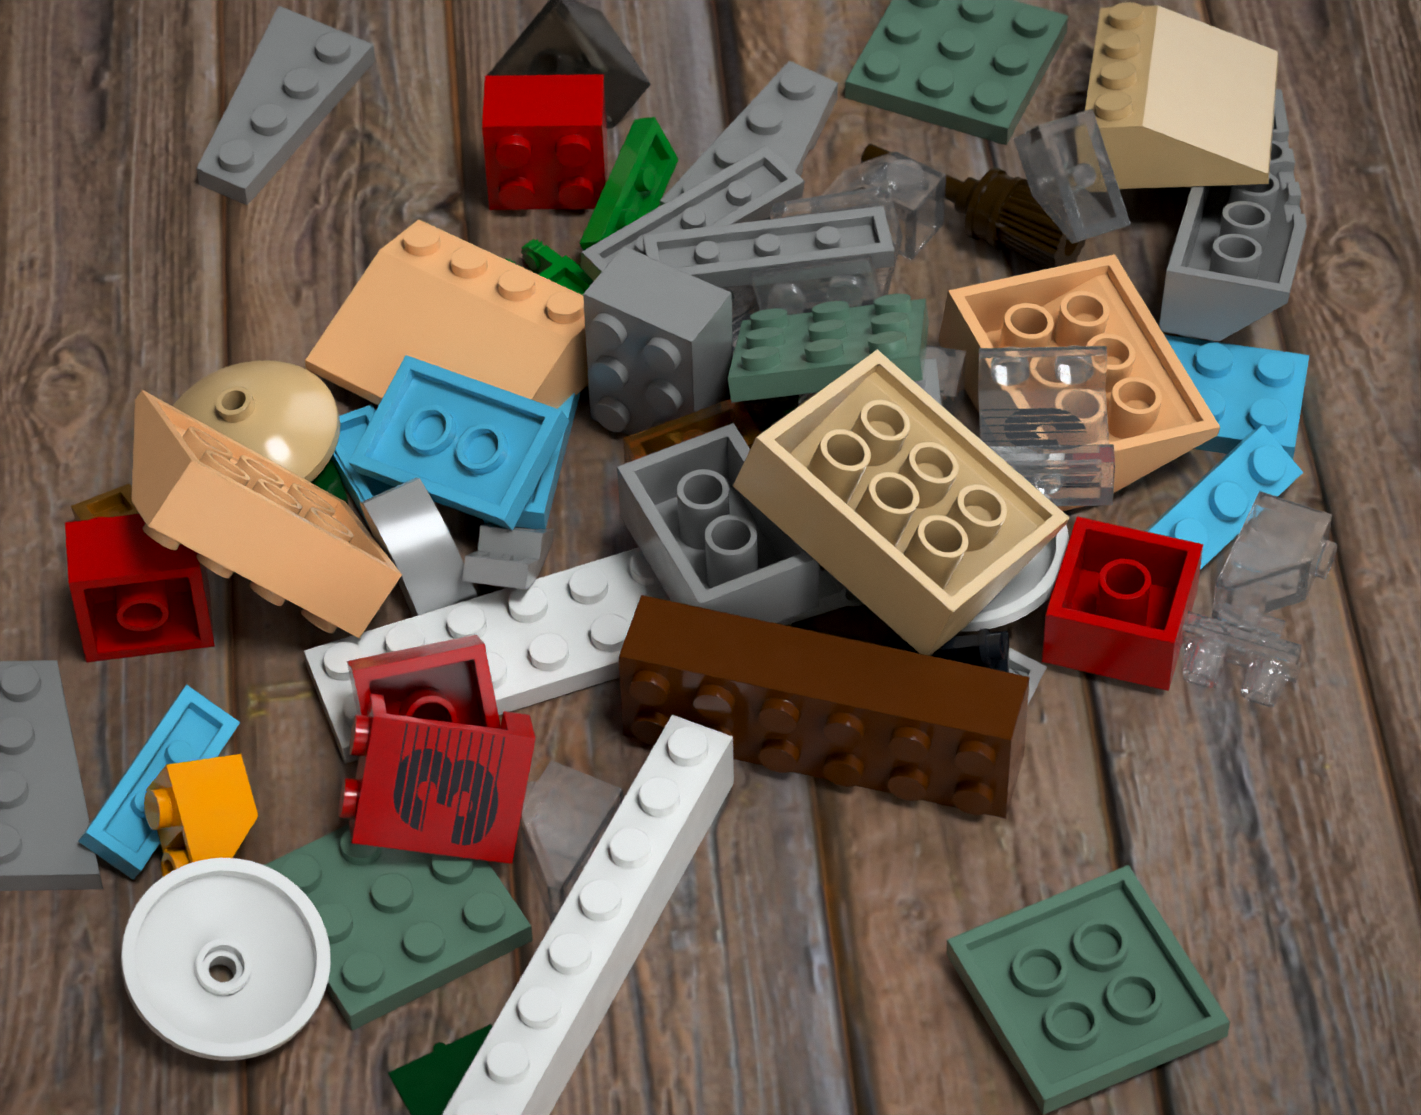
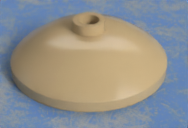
[173,360,340,482]

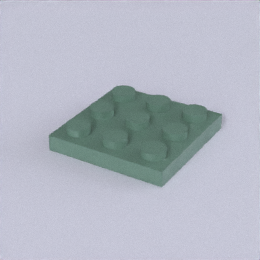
[845,0,1068,145]
[728,294,929,403]
[264,824,533,1031]
[946,865,1230,1115]

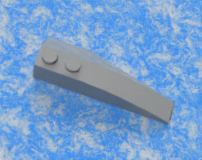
[1159,89,1307,342]

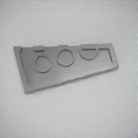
[196,6,375,205]
[660,60,838,220]
[0,660,103,891]

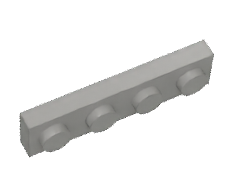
[580,145,805,281]
[643,206,894,288]

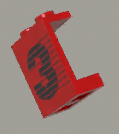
[338,693,536,864]

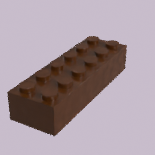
[619,595,1030,819]

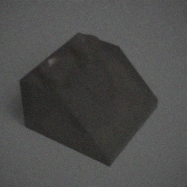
[487,0,651,130]

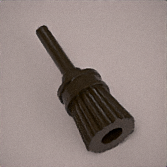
[861,144,1093,269]

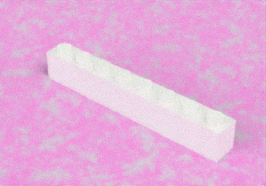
[442,715,734,1115]

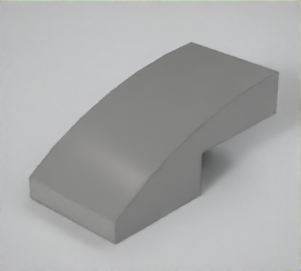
[360,477,478,617]
[462,522,554,590]

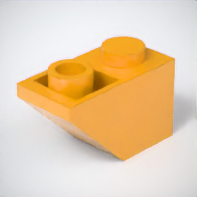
[144,754,258,877]

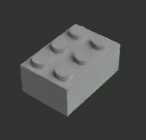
[583,246,734,451]
[617,423,819,623]

